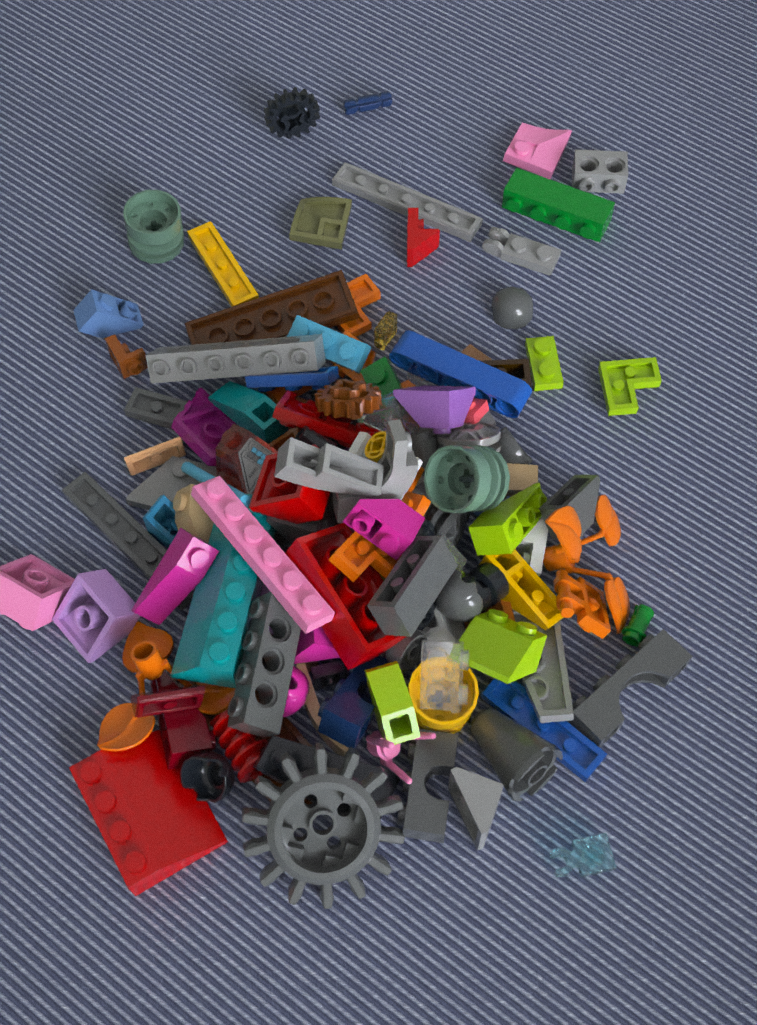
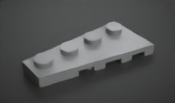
[512,609,574,723]

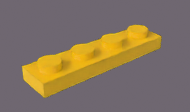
[187,221,259,307]

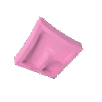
[503,122,572,179]

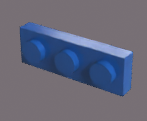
[245,366,339,392]

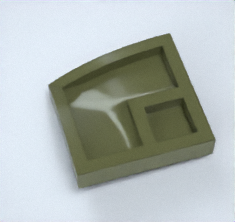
[289,197,352,250]

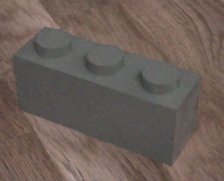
[367,536,458,637]

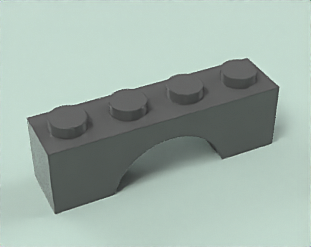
[568,629,692,747]

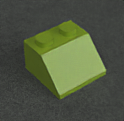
[449,609,547,684]

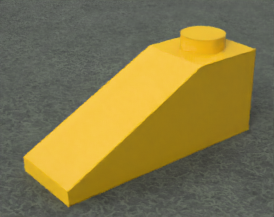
[479,549,564,631]

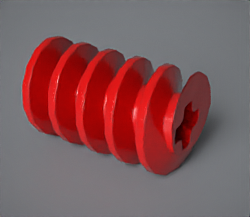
[209,710,267,783]

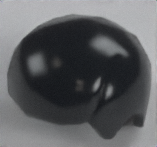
[180,750,235,803]

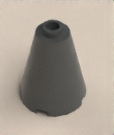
[471,708,563,802]

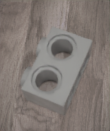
[572,149,628,194]

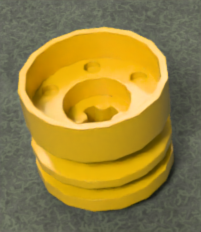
[407,656,479,734]

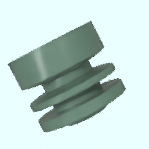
[123,190,184,264]
[424,445,510,513]

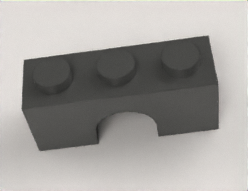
[397,729,458,843]

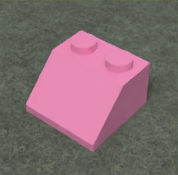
[0,554,75,631]

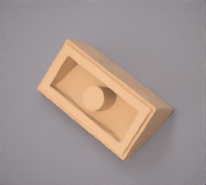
[124,436,186,476]

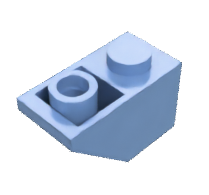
[73,289,143,338]

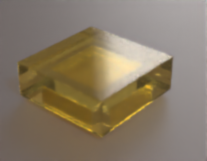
[374,311,397,351]

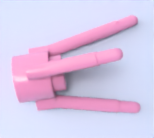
[366,730,436,784]

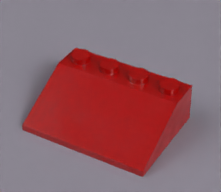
[69,729,228,896]

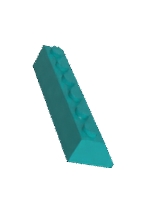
[171,494,277,688]

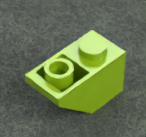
[364,661,421,745]

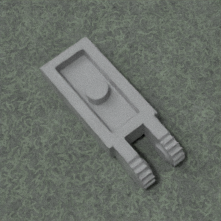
[482,227,561,276]

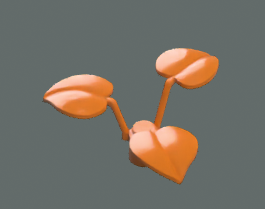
[543,495,630,634]
[97,621,235,751]

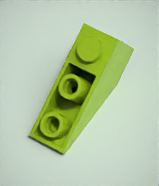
[468,483,547,556]

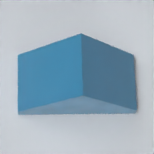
[143,495,178,548]

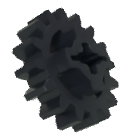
[264,87,320,139]

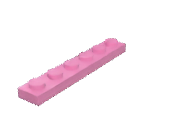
[191,476,335,634]

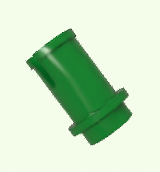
[621,604,654,647]

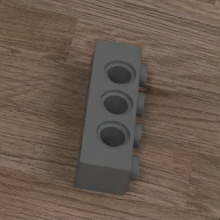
[227,592,301,738]

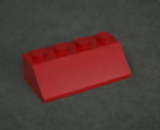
[285,523,406,670]

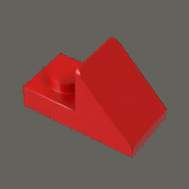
[407,208,440,267]

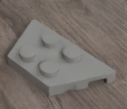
[126,456,229,510]

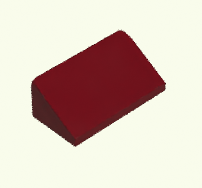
[131,685,205,718]

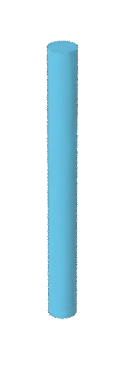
[181,462,251,507]

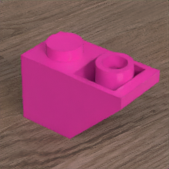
[342,499,425,560]

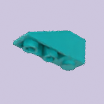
[208,381,288,447]

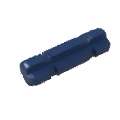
[343,91,392,115]

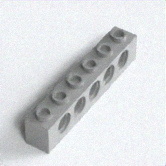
[146,334,326,383]

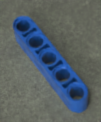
[389,330,532,418]

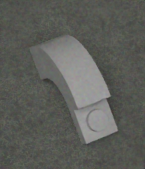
[331,420,419,523]

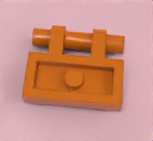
[553,569,611,639]

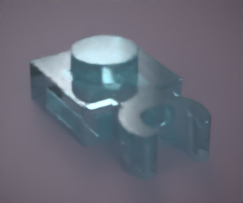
[549,833,616,877]

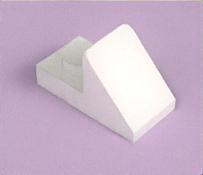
[515,518,548,576]

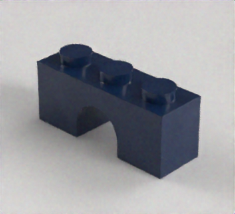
[318,655,402,748]

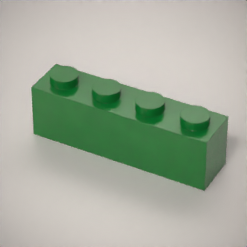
[502,168,615,243]

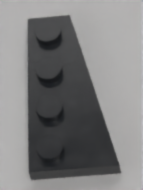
[253,736,400,820]

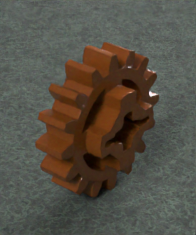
[315,379,382,420]

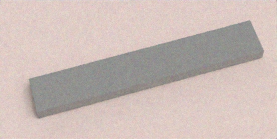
[332,162,483,242]

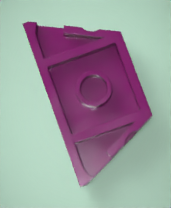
[171,387,251,467]

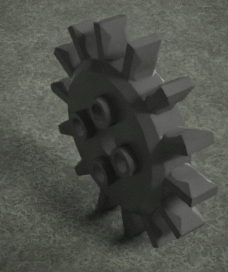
[242,743,405,909]

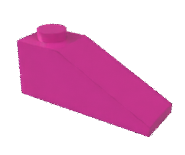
[131,528,219,625]

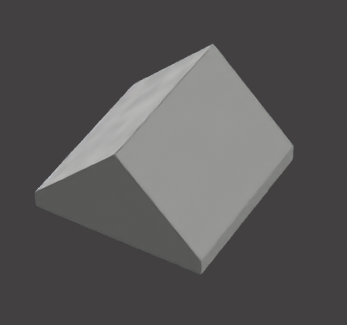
[448,767,504,851]

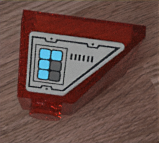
[215,424,278,494]

